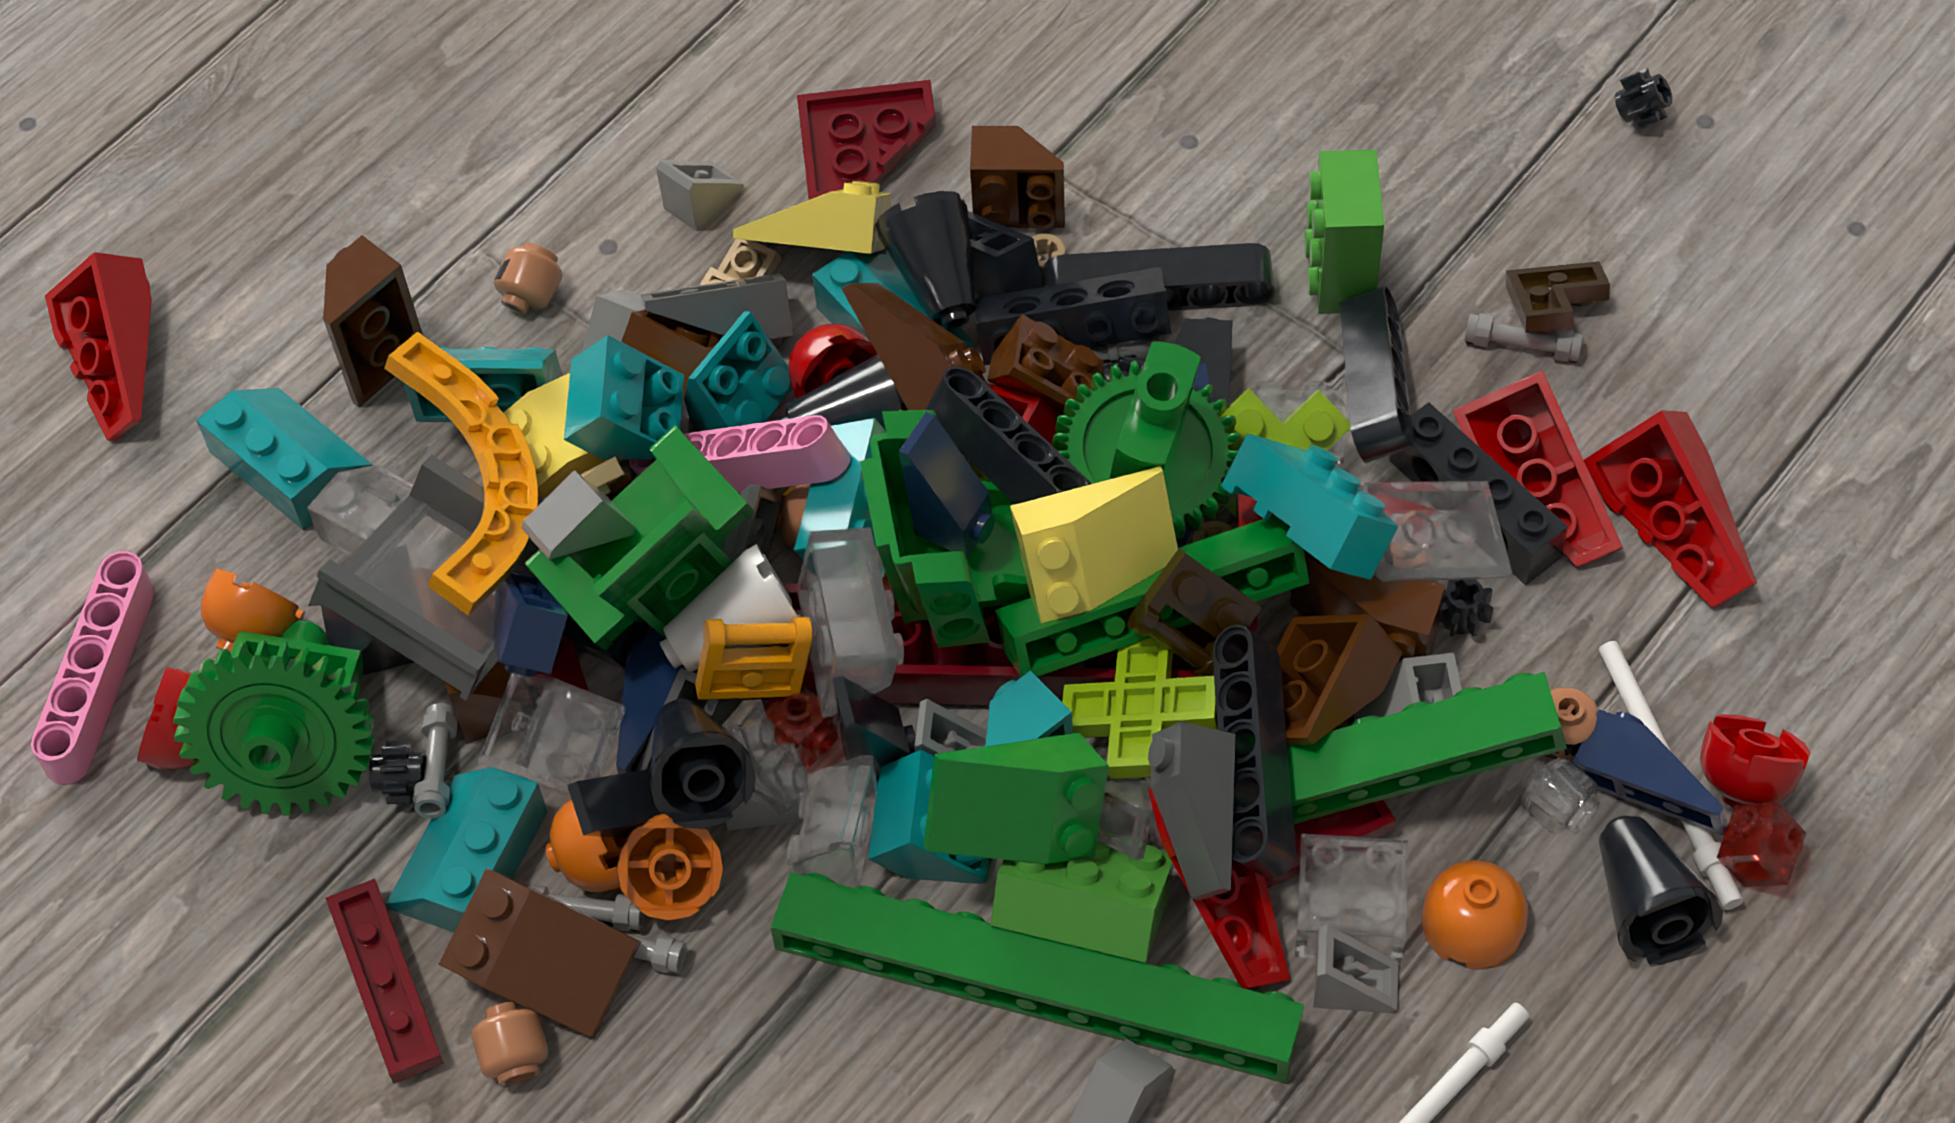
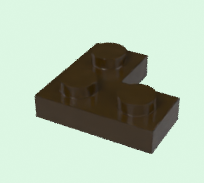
[1506,261,1610,334]

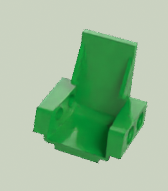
[860,410,1031,648]
[525,425,755,650]

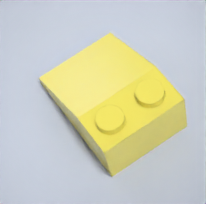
[733,181,892,254]
[504,373,623,499]
[1010,466,1178,624]

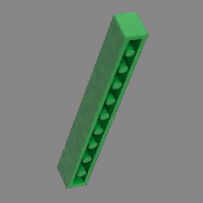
[770,872,1304,1084]

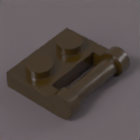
[1127,548,1262,677]

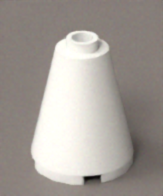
[660,544,801,672]

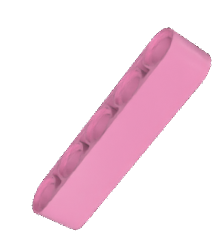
[629,415,851,493]
[31,551,155,785]

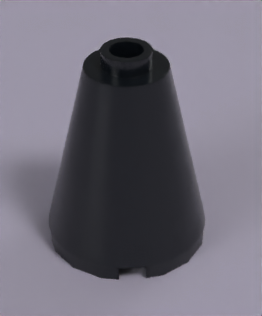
[875,191,976,329]
[778,354,908,430]
[649,699,756,829]
[1599,816,1723,964]

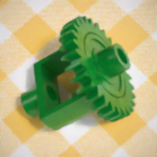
[1052,342,1242,540]
[173,621,375,816]

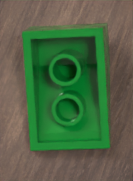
[923,733,1109,864]

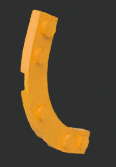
[384,332,538,616]

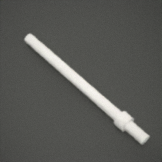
[1599,641,1743,910]
[1399,1002,1530,1123]

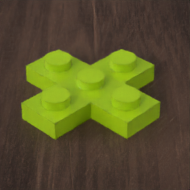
[1221,388,1350,517]
[1062,638,1218,779]

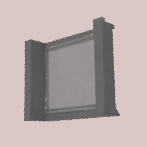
[308,455,539,701]

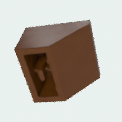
[970,126,1065,229]
[988,314,1103,416]

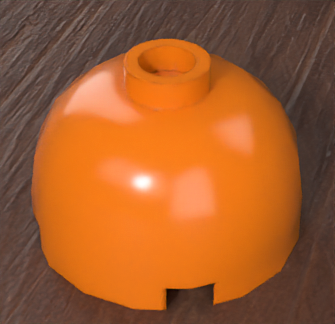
[201,569,306,652]
[546,798,625,892]
[617,814,723,921]
[1421,860,1529,970]

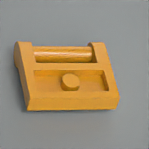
[695,617,812,699]

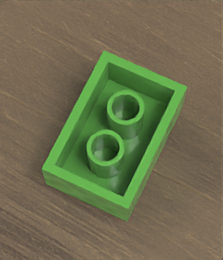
[1304,149,1384,314]
[990,833,1174,963]

